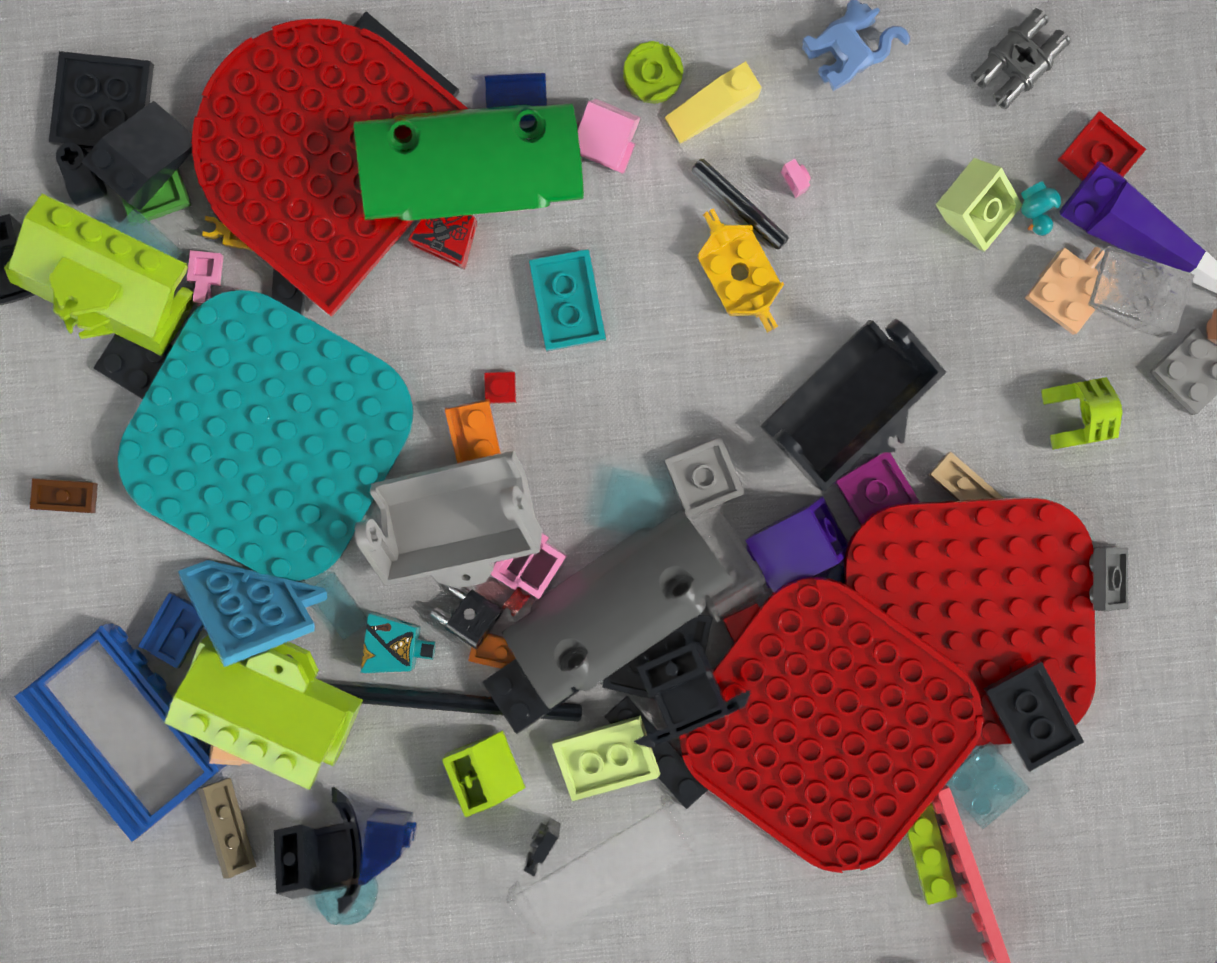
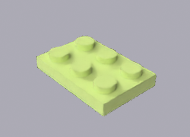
[552,716,660,801]

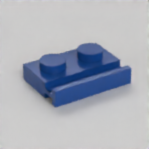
[138,592,204,668]

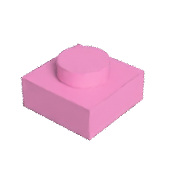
[781,159,811,198]

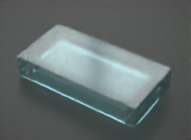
[315,572,368,640]

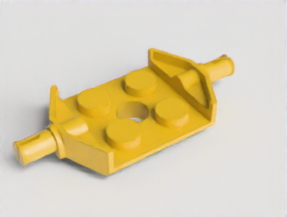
[697,208,784,333]

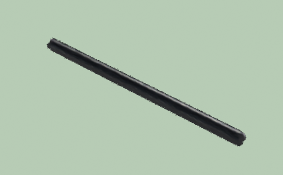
[327,683,582,722]

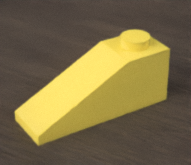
[665,61,762,144]

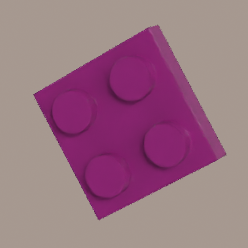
[835,453,920,526]

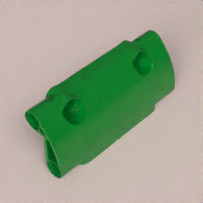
[353,103,584,220]

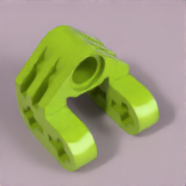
[1041,377,1122,450]

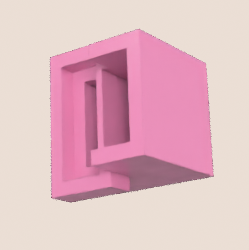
[577,99,641,173]
[490,533,567,599]

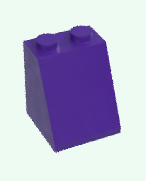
[745,496,848,593]

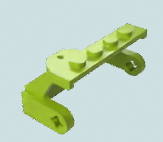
[164,635,363,790]

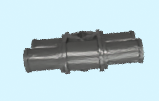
[971,8,1071,109]

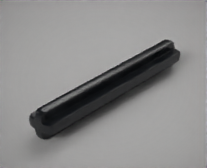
[692,158,789,250]

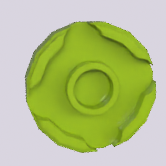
[623,41,683,104]

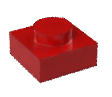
[484,372,517,404]

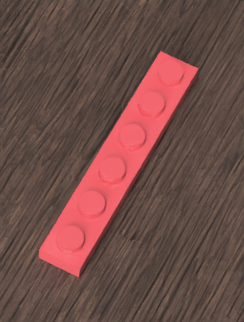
[932,785,1011,963]

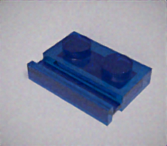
[485,73,547,121]

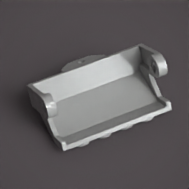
[355,450,542,589]

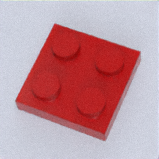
[1057,110,1146,181]

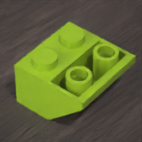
[442,730,526,818]

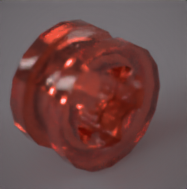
[502,587,531,617]

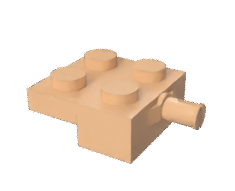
[1025,247,1114,335]

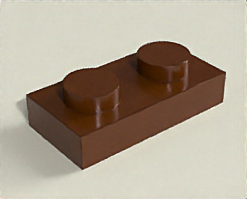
[30,479,98,514]

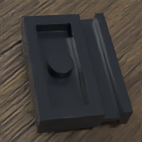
[523,817,561,877]

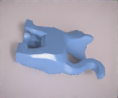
[802,0,910,91]

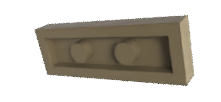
[198,778,257,879]

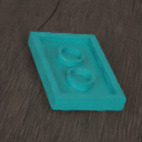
[529,249,606,352]

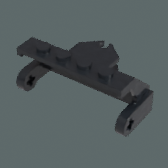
[760,319,947,492]

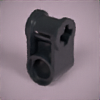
[56,142,107,206]

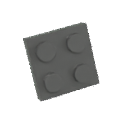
[1089,547,1128,611]

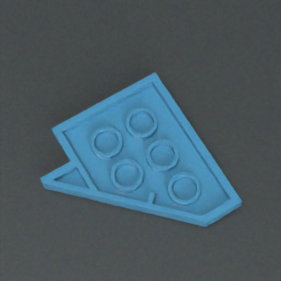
[178,560,327,667]

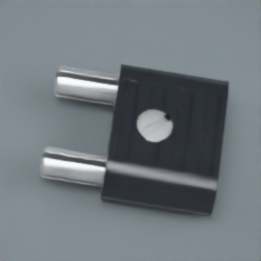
[431,586,503,649]

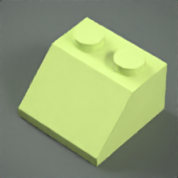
[936,158,1022,252]

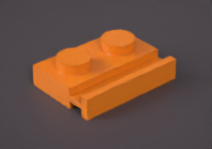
[445,399,501,463]

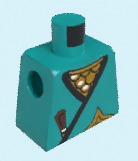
[360,612,436,673]

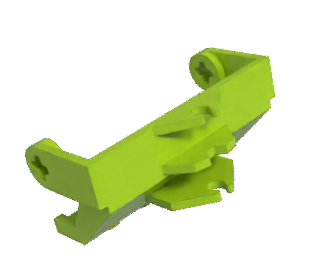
[4,193,194,356]

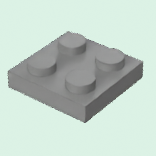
[1150,328,1217,415]
[664,437,745,517]

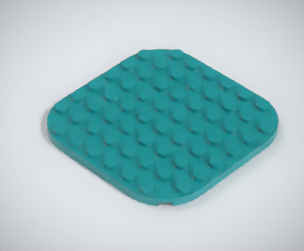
[118,290,414,581]

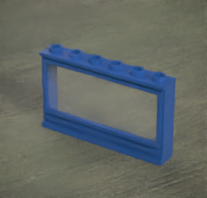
[14,623,227,842]

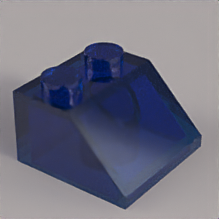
[358,808,417,885]

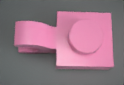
[186,250,224,306]

